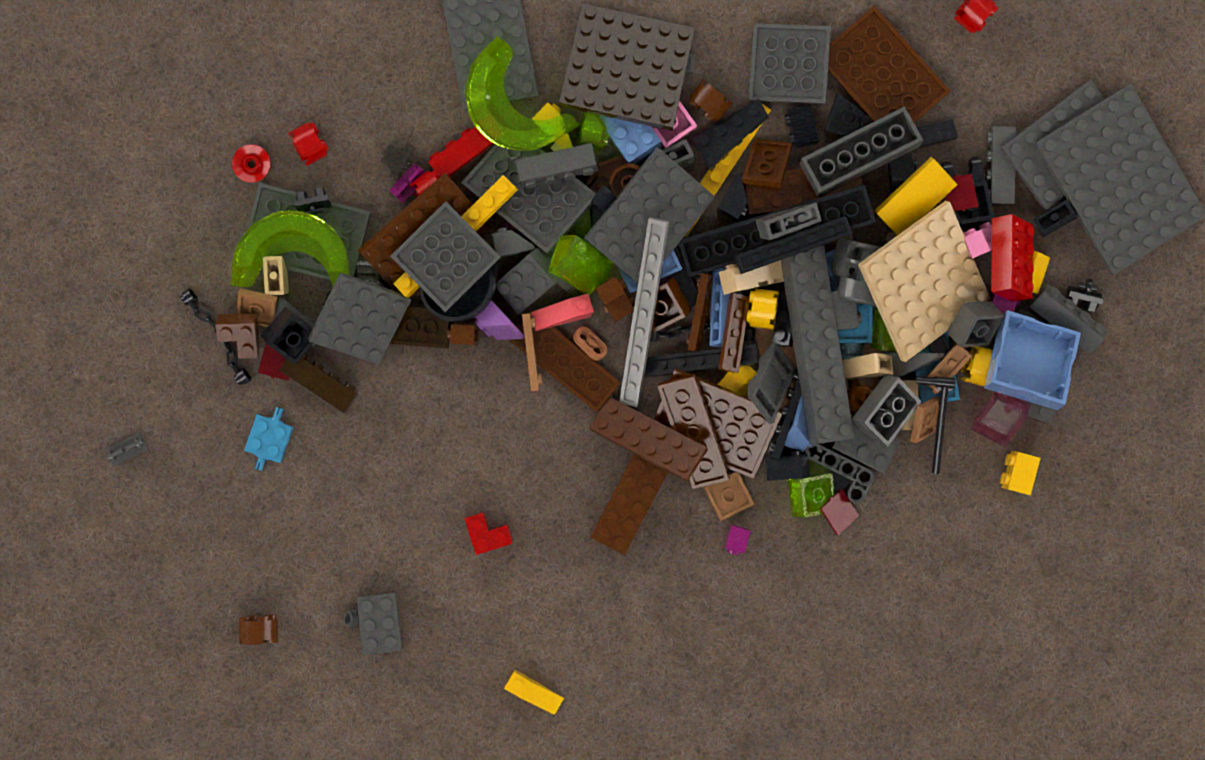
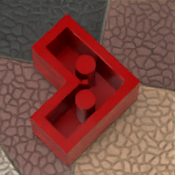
[464,512,513,555]

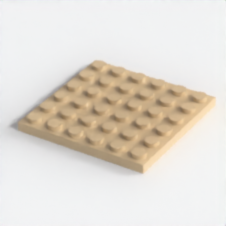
[858,201,990,362]

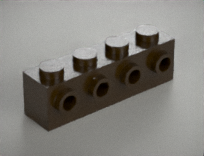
[279,354,358,413]

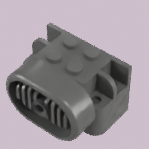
[831,238,881,307]

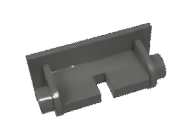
[106,432,148,466]

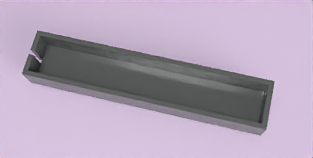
[781,246,854,445]

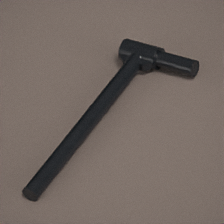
[916,376,956,474]

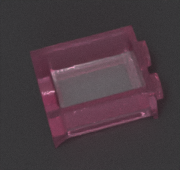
[971,391,1031,447]

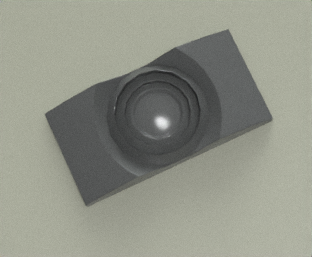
[748,342,796,424]

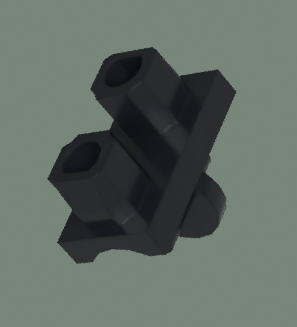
[293,187,332,221]
[1067,278,1104,312]

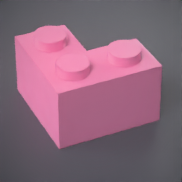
[963,222,992,259]

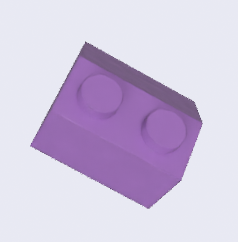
[475,301,525,340]

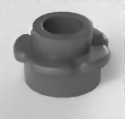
[344,609,359,628]

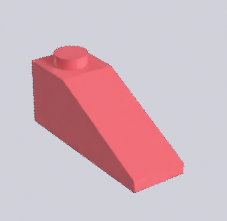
[531,294,594,331]

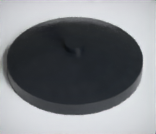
[419,267,495,323]

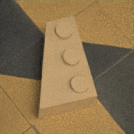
[719,260,784,295]

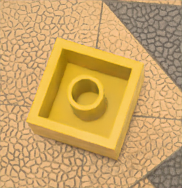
[1000,451,1040,495]

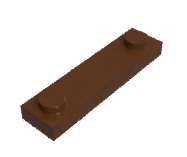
[687,273,714,351]
[718,293,750,373]

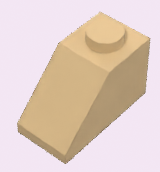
[263,256,289,295]

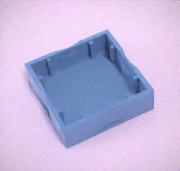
[984,310,1081,410]

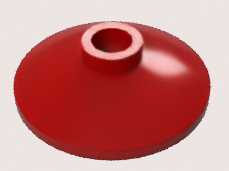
[232,144,271,183]

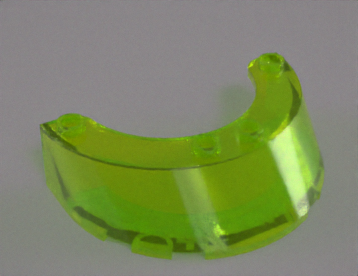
[465,36,580,151]
[231,211,350,288]

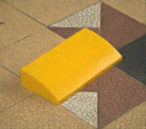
[874,157,957,236]

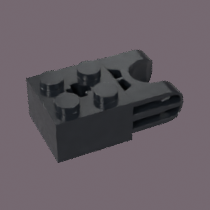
[940,156,994,227]

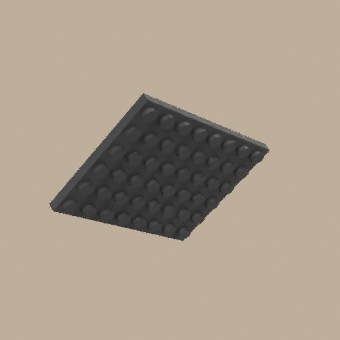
[1034,83,1205,275]

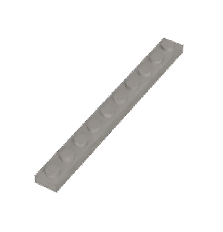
[619,217,669,407]

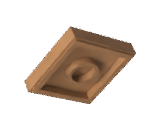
[237,288,278,327]
[910,396,940,443]
[704,471,755,521]

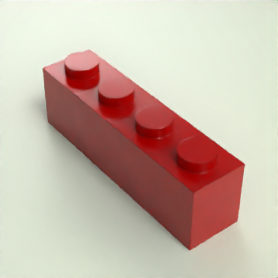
[428,116,504,177]

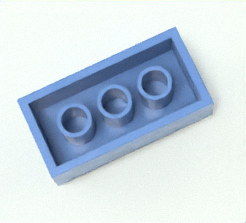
[594,114,662,165]

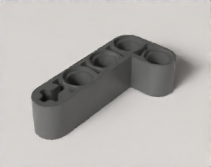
[804,444,874,503]

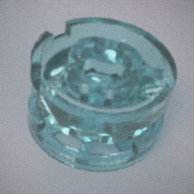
[840,343,865,360]

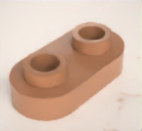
[573,327,607,361]

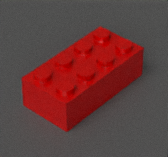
[991,214,1034,302]

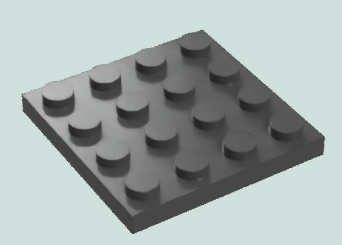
[749,23,831,104]
[391,202,501,312]
[308,272,411,365]

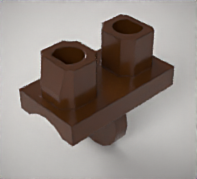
[847,378,873,415]

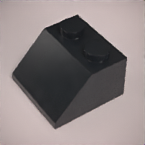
[716,174,748,221]
[261,306,313,365]

